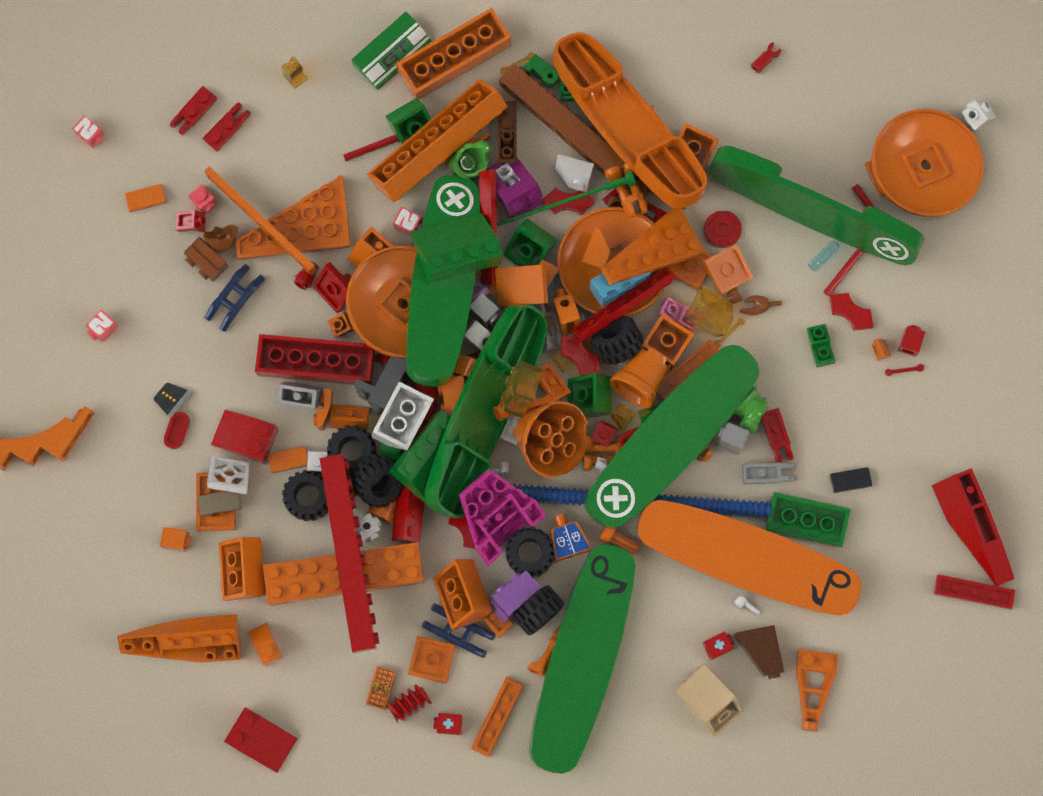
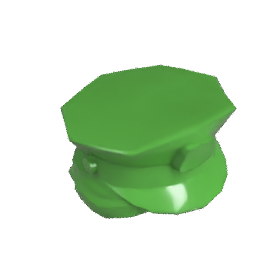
[449,140,491,180]
[733,386,767,434]

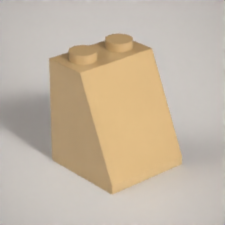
[675,665,743,737]

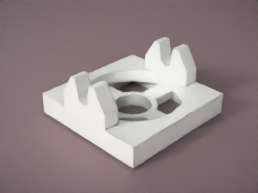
[207,456,250,494]

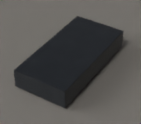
[830,467,872,493]

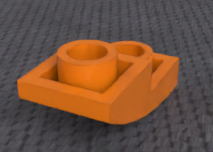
[328,312,354,338]
[313,389,333,431]

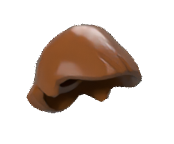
[203,224,239,252]

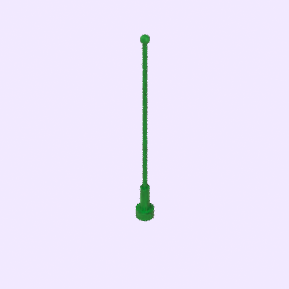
[497,170,637,226]

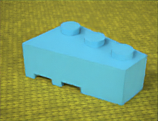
[590,272,651,308]

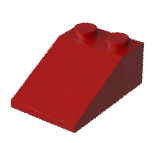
[211,410,279,465]
[224,707,298,773]

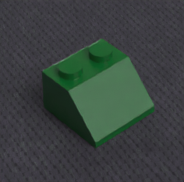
[385,98,431,145]
[504,219,558,266]
[568,373,612,417]

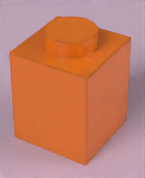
[160,527,191,552]

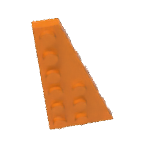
[601,208,705,286]

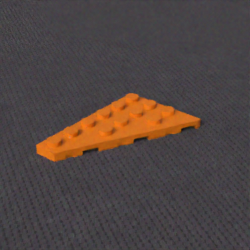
[236,175,351,260]

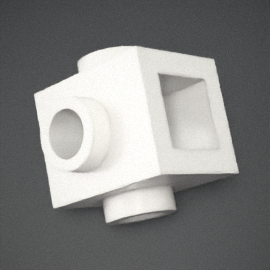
[962,99,996,130]
[357,513,382,543]

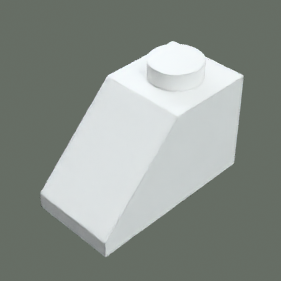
[555,154,594,192]

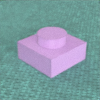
[471,281,489,302]

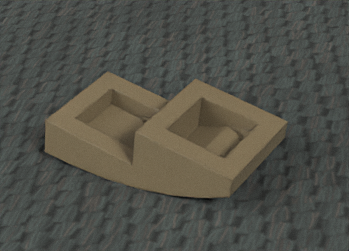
[198,491,242,516]

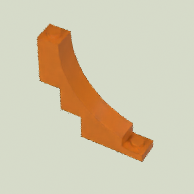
[0,406,95,471]

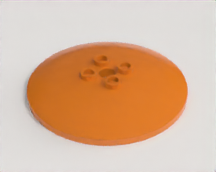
[872,109,984,217]
[557,207,671,316]
[346,246,416,359]

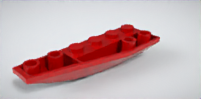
[932,468,1014,586]

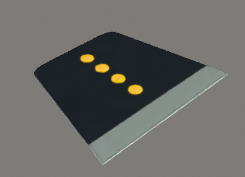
[154,383,192,418]

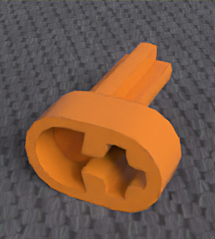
[367,496,397,524]
[599,527,640,555]

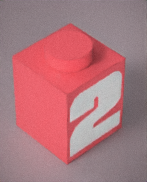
[72,115,105,148]
[393,207,423,236]
[85,309,118,342]

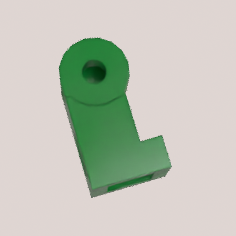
[523,54,558,88]

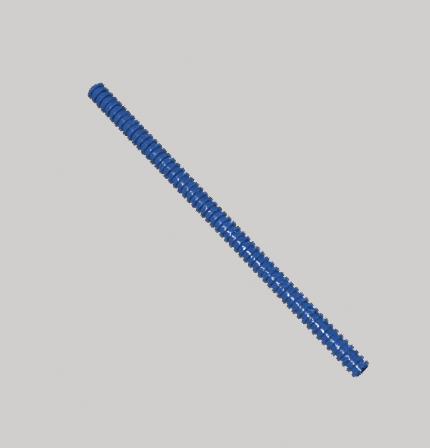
[513,484,771,519]

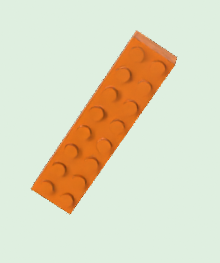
[367,79,508,202]
[263,542,424,606]

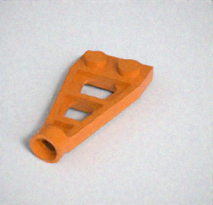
[493,363,571,421]
[796,649,838,732]

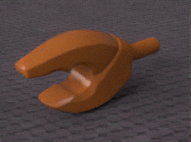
[740,295,782,315]

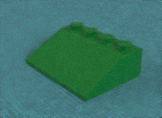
[410,213,504,283]
[389,410,450,504]

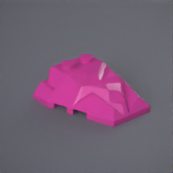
[459,469,546,566]

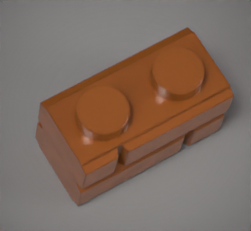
[184,237,228,282]

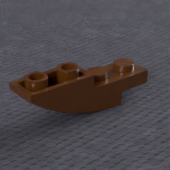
[498,101,517,164]

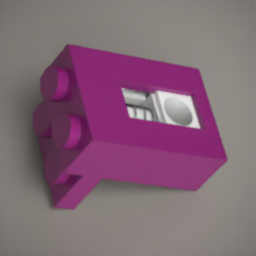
[486,157,544,222]

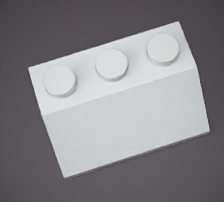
[372,382,434,450]

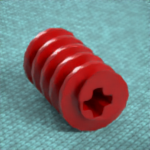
[387,684,432,724]

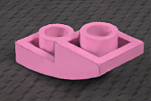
[657,297,702,331]

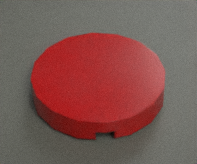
[704,211,742,248]

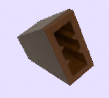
[734,625,784,679]

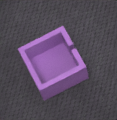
[490,570,541,624]

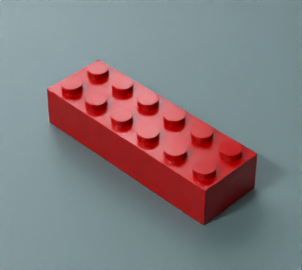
[255,334,375,386]

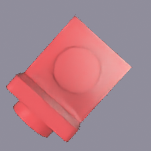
[188,184,217,213]

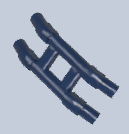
[204,264,265,332]
[422,603,496,658]

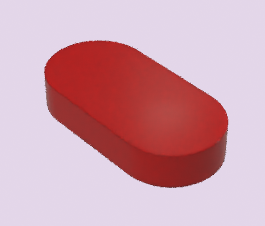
[164,412,190,450]

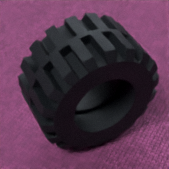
[591,315,644,365]
[327,425,377,476]
[351,454,404,508]
[282,470,328,521]
[506,527,555,578]
[512,585,565,636]

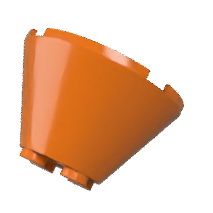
[513,401,589,478]

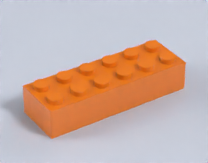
[396,8,511,99]

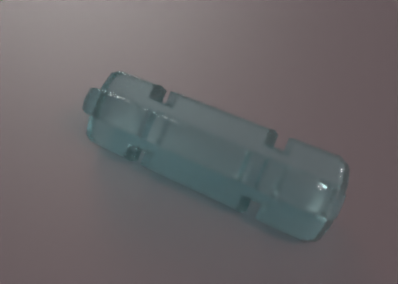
[808,240,840,271]

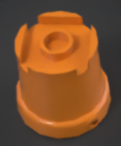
[610,345,671,409]

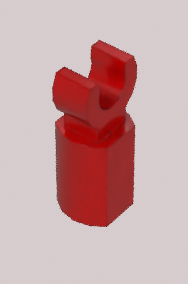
[751,42,781,73]

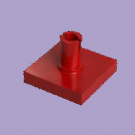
[312,262,352,314]

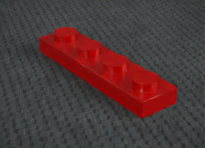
[934,574,1015,610]

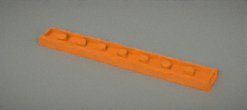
[204,166,317,276]

